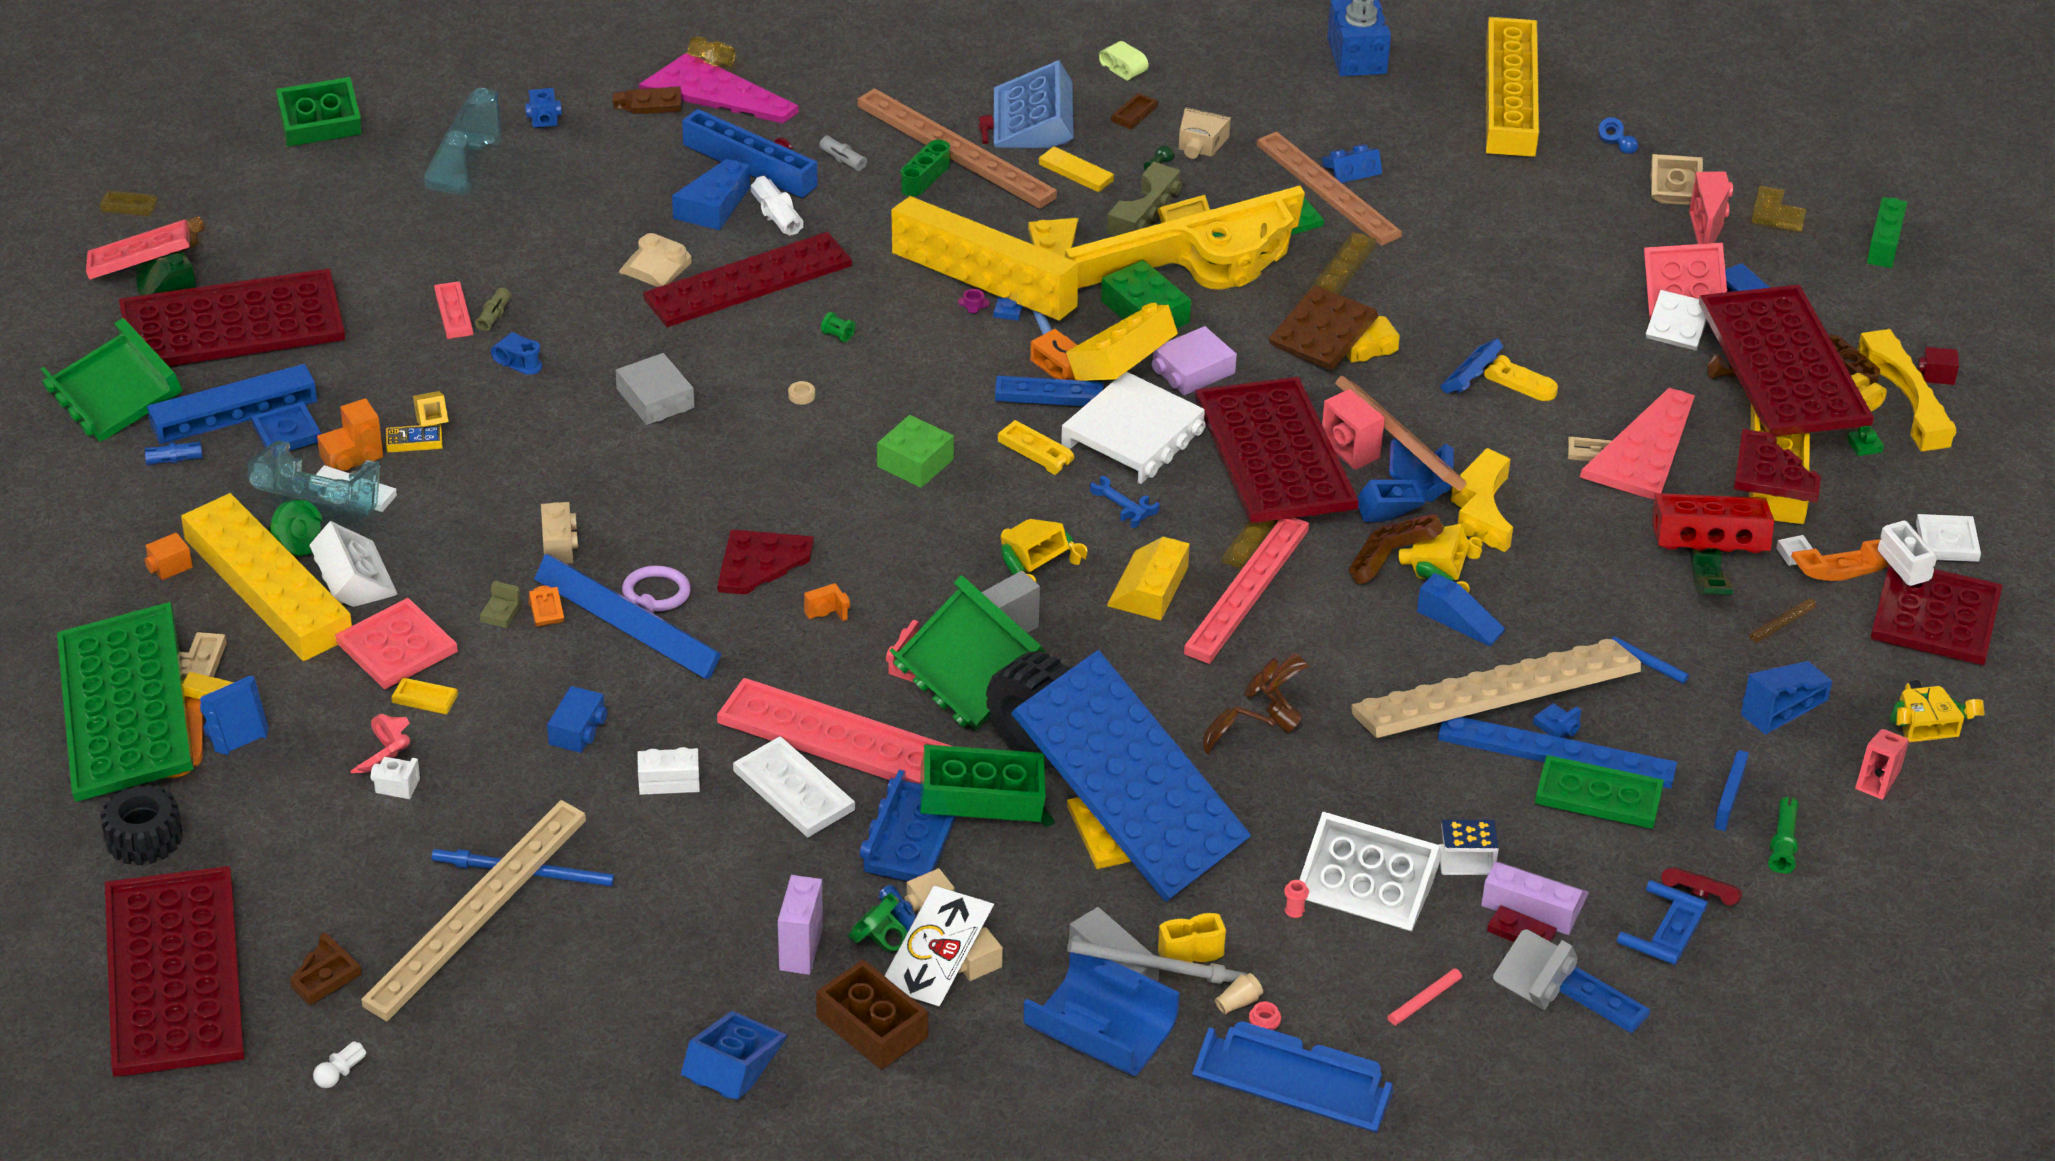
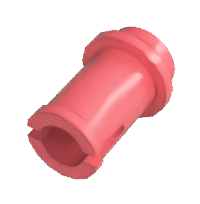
[1284,880,1309,918]

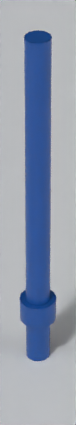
[432,849,614,887]

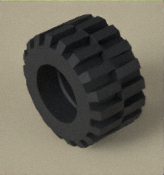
[100,785,183,865]

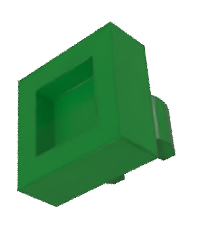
[1847,426,1884,456]

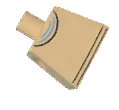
[1179,108,1231,159]

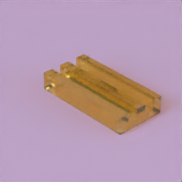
[99,191,157,216]

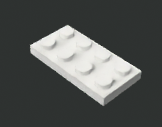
[733,736,855,838]

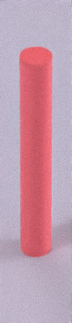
[1387,968,1462,1026]

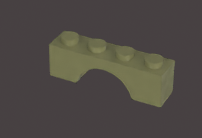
[1107,162,1182,236]

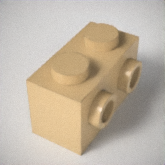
[541,502,578,564]

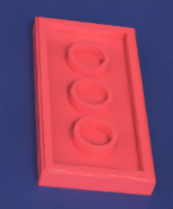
[86,219,190,280]

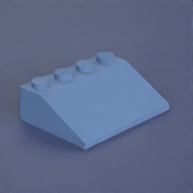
[994,60,1074,148]

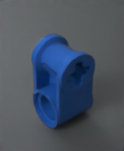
[491,332,542,375]

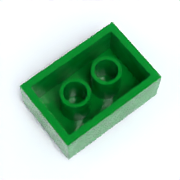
[276,77,361,147]
[1101,260,1191,329]

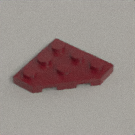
[1734,429,1821,503]
[717,529,814,595]

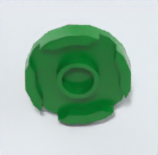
[268,500,323,556]
[847,892,908,953]

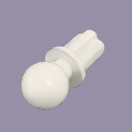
[313,1042,366,1088]

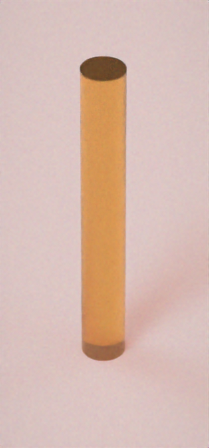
[1749,598,1816,643]

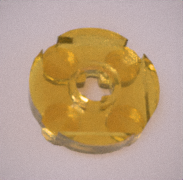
[687,36,737,66]

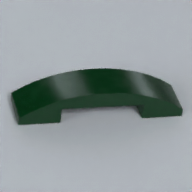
[1690,548,1733,596]

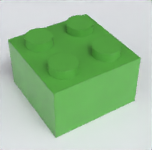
[877,415,954,488]

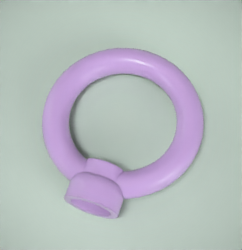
[622,566,691,613]

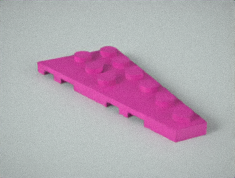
[639,52,799,123]

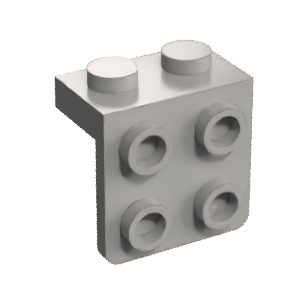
[1493,930,1578,1011]

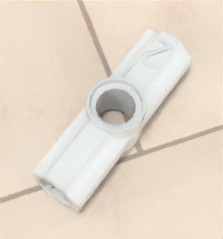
[751,176,803,236]

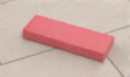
[434,282,473,339]

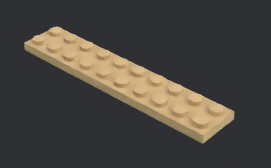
[1352,639,1641,738]

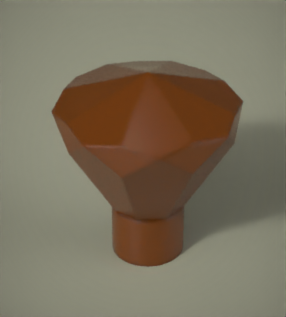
[1707,354,1736,379]

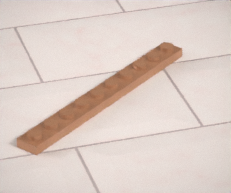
[858,88,1057,209]

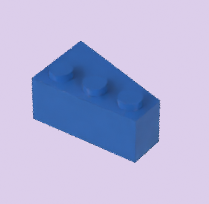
[672,159,750,230]

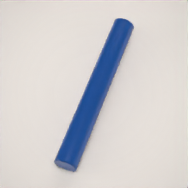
[1611,636,1689,684]

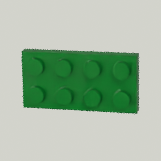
[1535,755,1664,829]

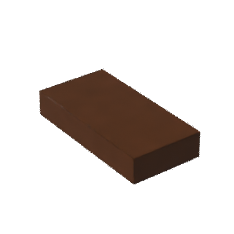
[1111,93,1158,130]

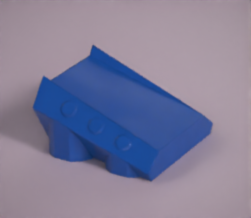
[200,676,268,755]

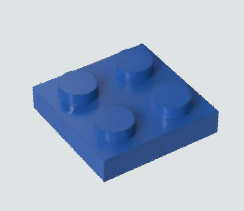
[251,401,321,456]

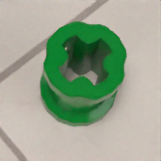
[821,312,855,343]

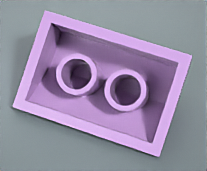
[1481,862,1589,935]

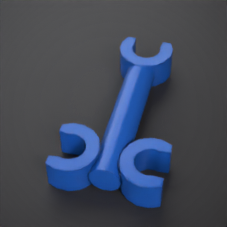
[1090,476,1160,528]

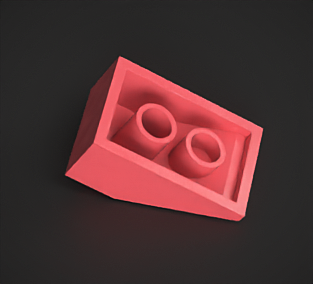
[1689,172,1733,244]

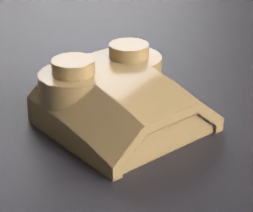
[1650,154,1703,205]
[619,233,692,287]

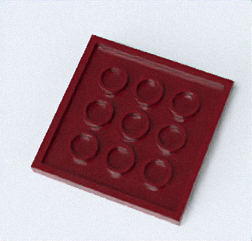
[1870,564,2003,665]

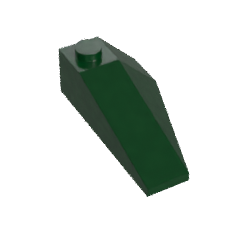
[136,250,196,295]

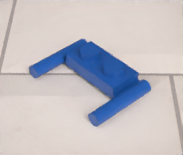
[1617,880,1708,965]

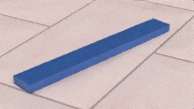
[534,554,722,679]

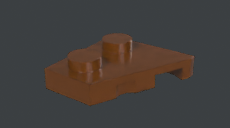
[290,932,362,1006]

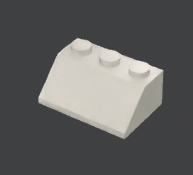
[310,521,397,607]

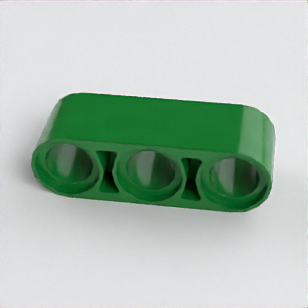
[901,139,950,197]

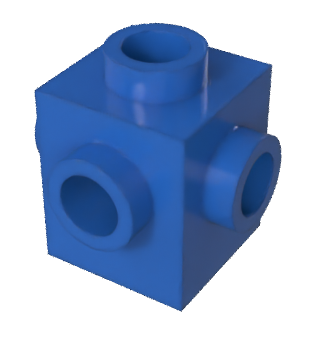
[525,88,562,127]

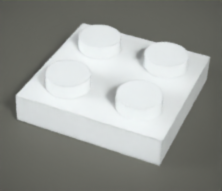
[1646,290,1707,351]
[1916,514,1981,562]

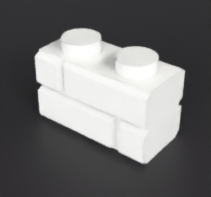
[1878,520,1937,586]
[638,747,700,795]

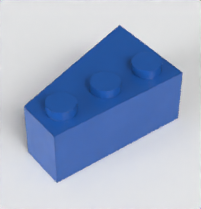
[1741,661,1832,735]

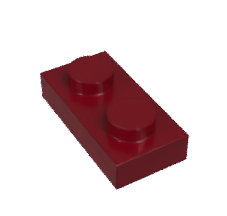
[1487,905,1557,942]

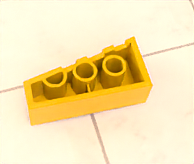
[1066,303,1178,381]

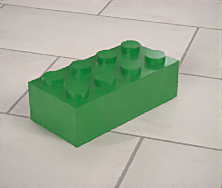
[920,744,1045,822]

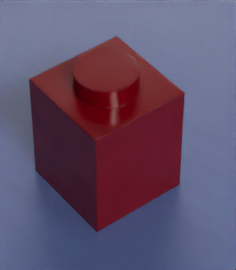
[1917,347,1959,385]

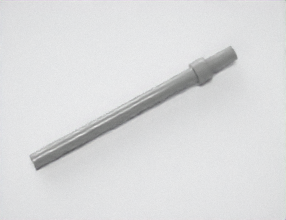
[1067,939,1247,984]

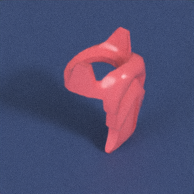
[350,714,410,774]

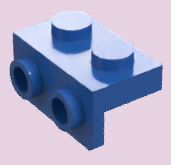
[1322,144,1382,183]

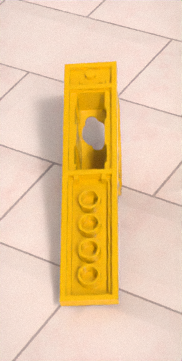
[1065,186,1305,289]

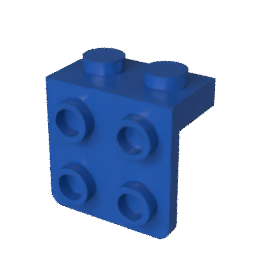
[1389,438,1454,502]

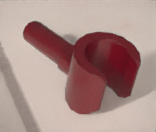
[978,115,994,144]

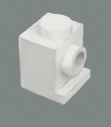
[371,757,420,799]

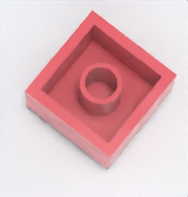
[1322,389,1385,470]

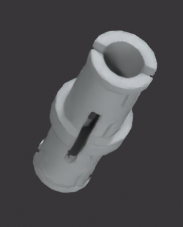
[819,135,867,171]

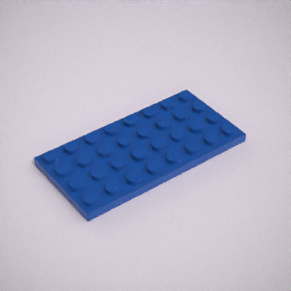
[1011,650,1252,902]

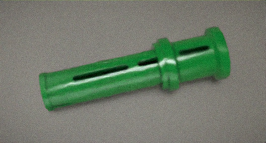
[1768,797,1799,874]

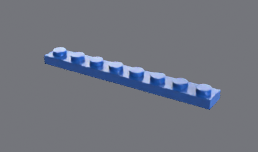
[1438,717,1677,789]

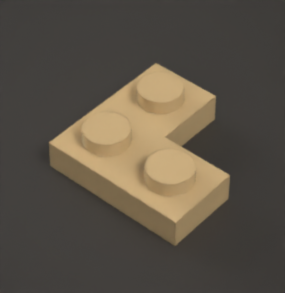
[179,632,227,682]

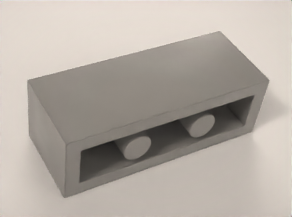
[1069,907,1159,981]

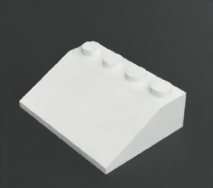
[1300,812,1442,932]

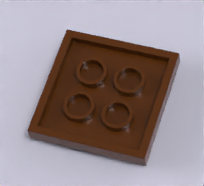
[1269,285,1379,371]

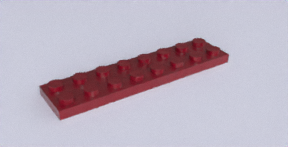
[643,232,852,328]

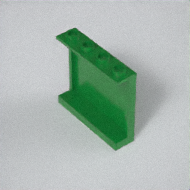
[40,318,183,442]
[889,575,1046,731]

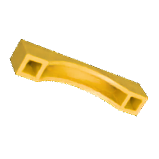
[1858,329,1956,452]

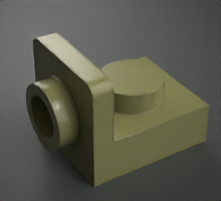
[480,581,521,628]

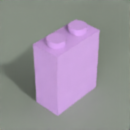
[1152,326,1237,395]
[778,875,823,975]

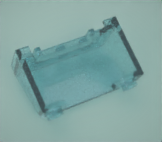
[423,88,502,197]
[247,440,380,515]

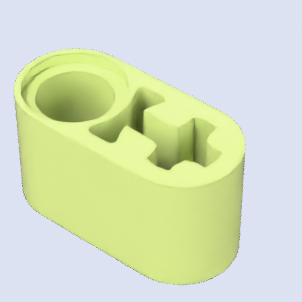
[1099,41,1148,81]

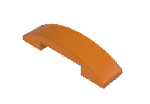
[1791,539,1889,581]

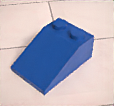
[681,1011,787,1099]

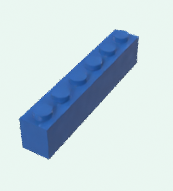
[682,109,818,198]
[147,364,317,445]

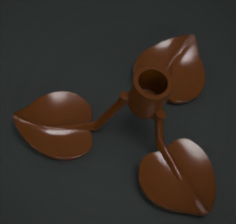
[1203,653,1309,755]

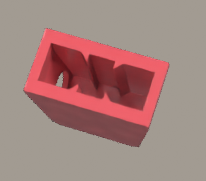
[1855,729,1909,800]

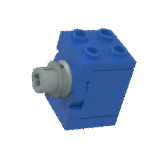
[1327,0,1391,76]

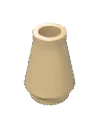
[1215,973,1263,1015]

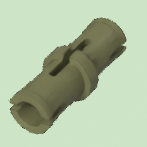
[475,287,512,331]

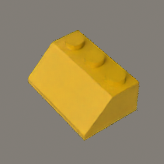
[1107,537,1190,620]

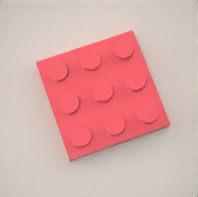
[1644,243,1727,320]
[335,598,458,690]

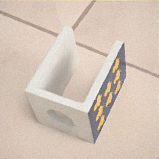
[1439,820,1498,875]

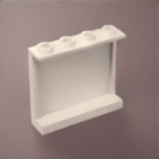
[1061,372,1205,484]

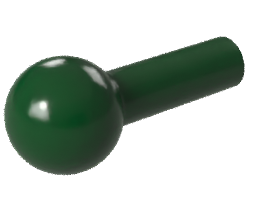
[1143,146,1175,170]

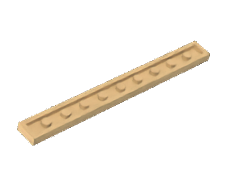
[361,800,586,1021]

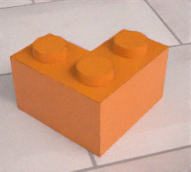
[317,398,383,471]

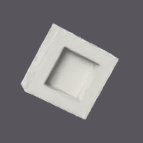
[1776,535,1813,566]

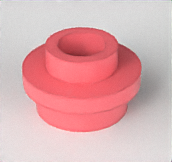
[1249,1002,1281,1030]

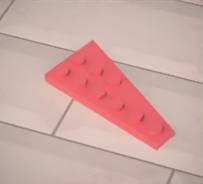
[1580,388,1695,499]

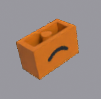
[1030,329,1077,380]

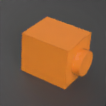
[144,532,193,580]

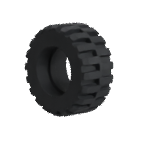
[986,651,1071,769]

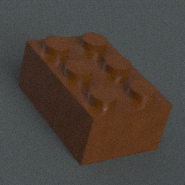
[816,959,928,1070]

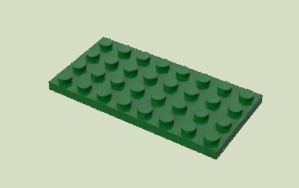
[57,602,194,802]

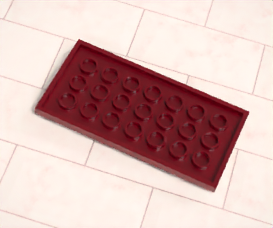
[119,268,345,366]
[1699,284,1874,437]
[1195,377,1359,523]
[105,866,244,1077]

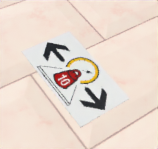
[885,886,994,1007]

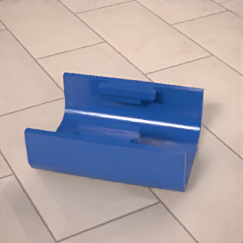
[1024,952,1179,1076]

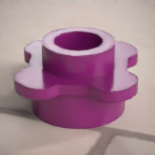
[958,289,989,313]

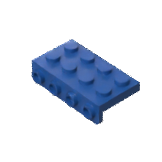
[860,769,957,881]

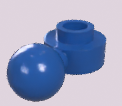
[1598,117,1638,154]

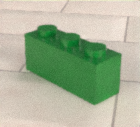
[1867,197,1907,268]

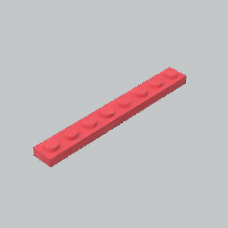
[1184,518,1309,664]

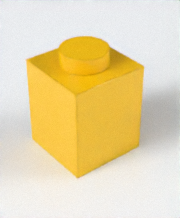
[413,391,448,427]

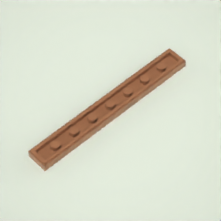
[1257,132,1402,246]
[1335,376,1467,491]

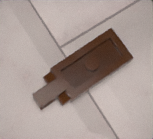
[613,86,682,114]

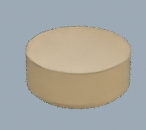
[788,381,815,404]

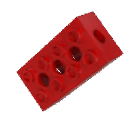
[1652,493,1774,553]

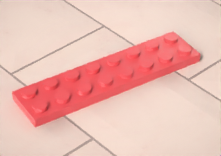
[717,678,951,784]

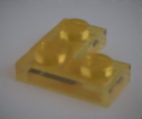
[1751,186,1806,232]

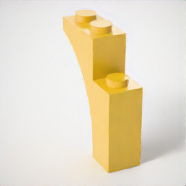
[1451,448,1513,552]

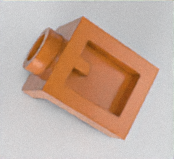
[804,583,850,621]
[528,586,564,627]

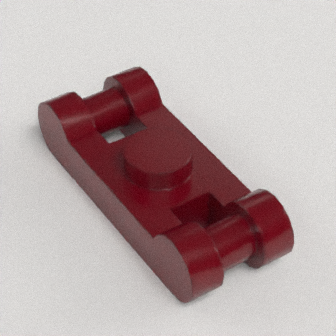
[1661,867,1742,905]

